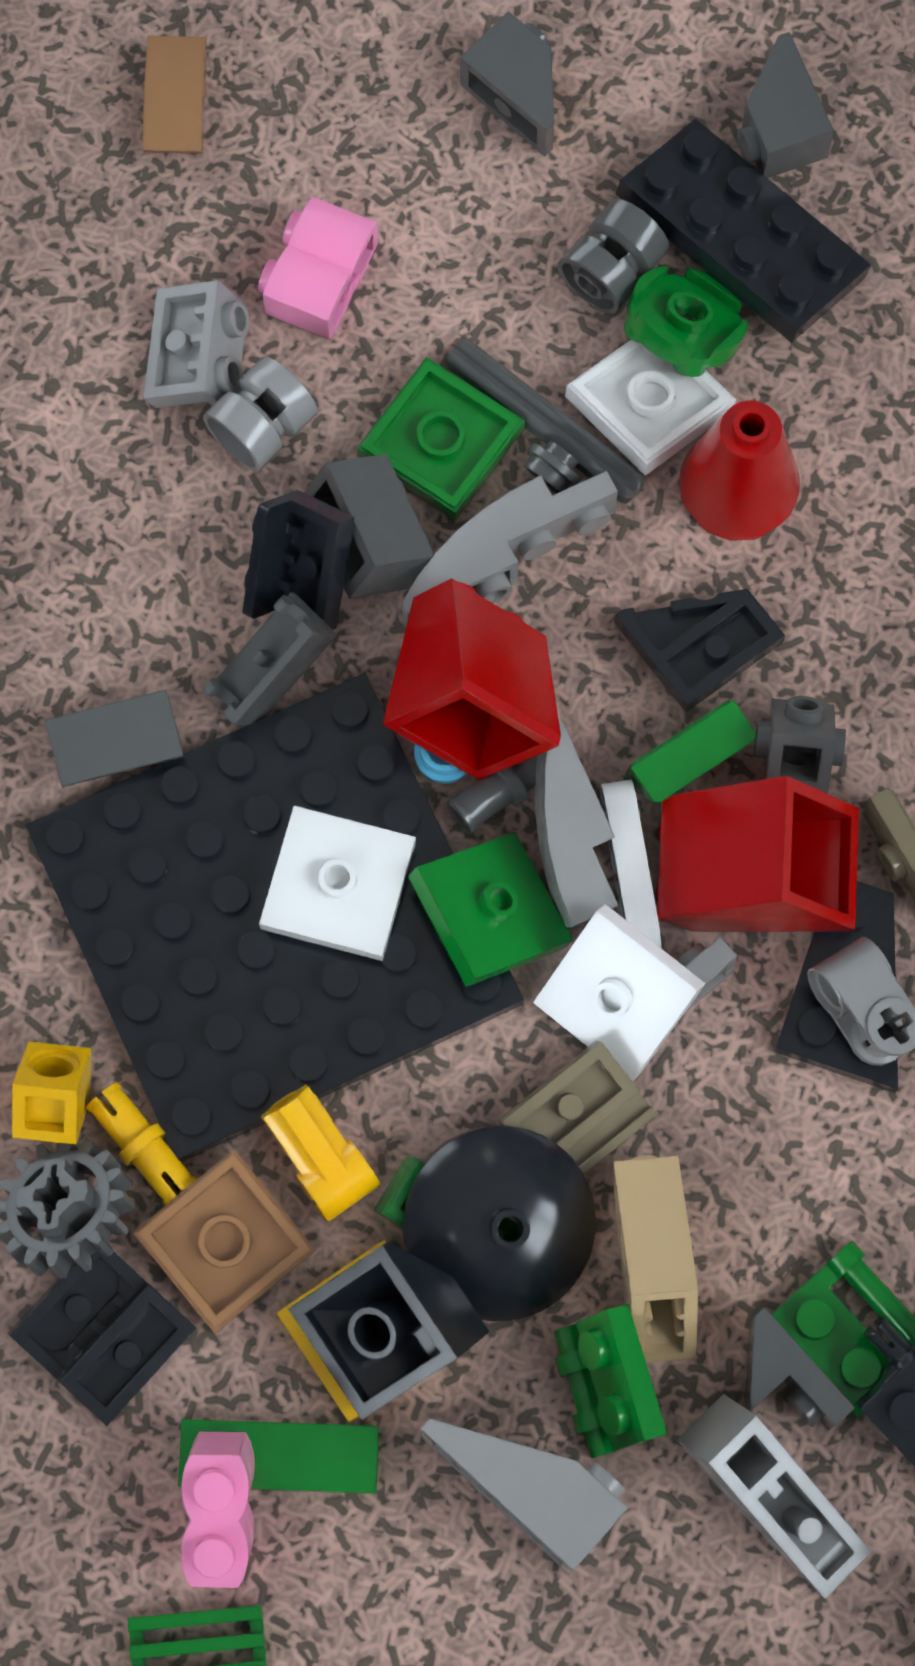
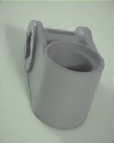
[807,937,915,1066]

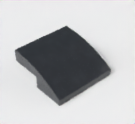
[8,1250,196,1426]

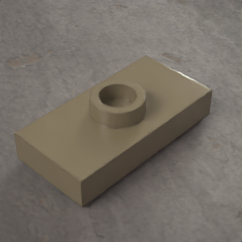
[863,787,915,901]

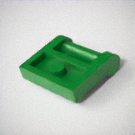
[771,1240,915,1418]

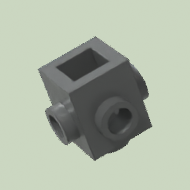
[754,696,846,794]

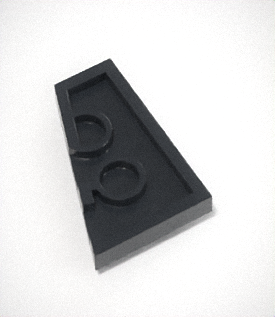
[774,881,898,1093]

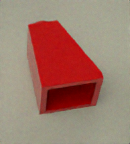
[382,578,561,780]
[656,776,859,932]

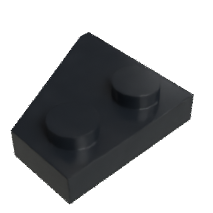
[614,589,785,712]

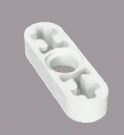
[600,779,662,949]

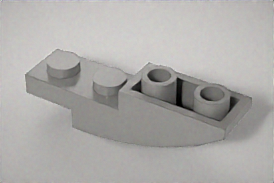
[402,471,618,627]

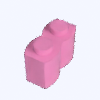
[258,196,378,340]
[181,1432,255,1588]

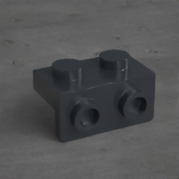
[242,490,355,630]

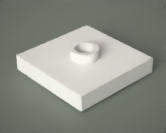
[565,340,736,476]
[259,806,416,961]
[533,904,706,1081]

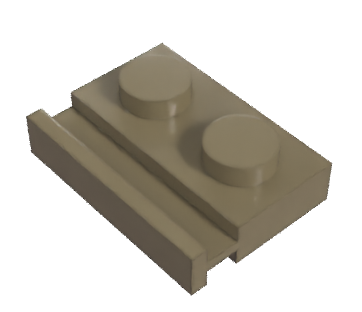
[497,1041,657,1174]

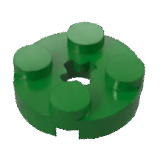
[624,266,747,377]

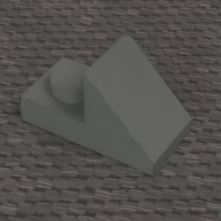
[745,1307,855,1430]

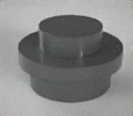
[523,440,581,493]

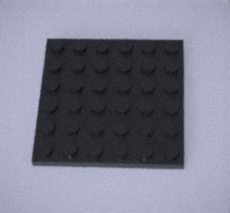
[25,673,524,1162]

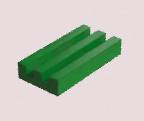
[127,1605,267,1666]

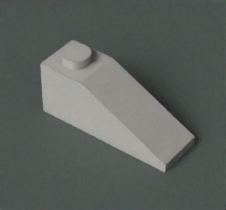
[677,1394,871,1599]

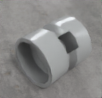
[203,356,318,472]

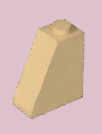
[614,1155,698,1363]

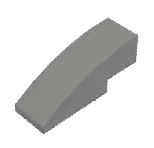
[535,722,619,928]

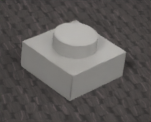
[678,937,737,1011]

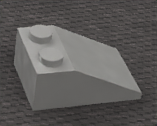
[421,1419,628,1575]

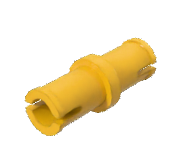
[86,1082,197,1206]

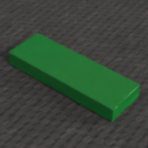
[178,1419,379,1494]

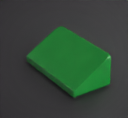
[624,700,757,803]

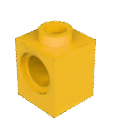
[12,1041,92,1145]

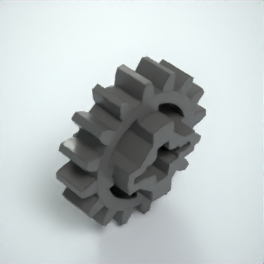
[0,1138,135,1279]

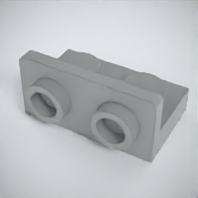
[143,280,249,408]

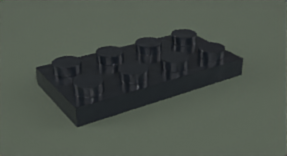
[615,118,871,343]

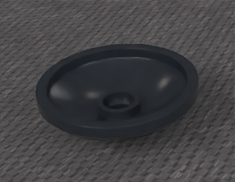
[403,1125,596,1321]

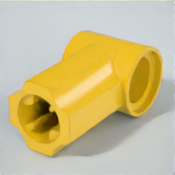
[261,1085,381,1222]

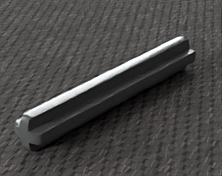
[447,339,645,504]

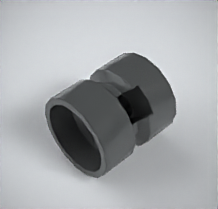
[557,199,669,314]

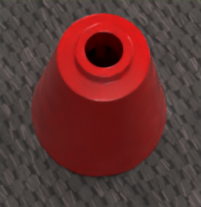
[679,400,800,541]

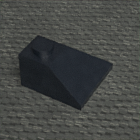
[288,1241,489,1420]

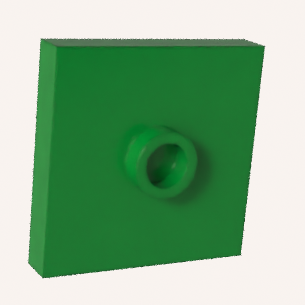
[357,357,525,521]
[408,832,573,987]

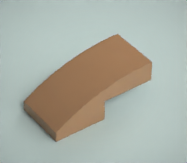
[143,36,207,154]

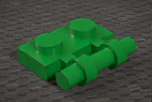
[554,1304,667,1459]

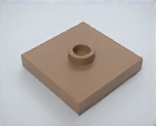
[133,1150,316,1334]

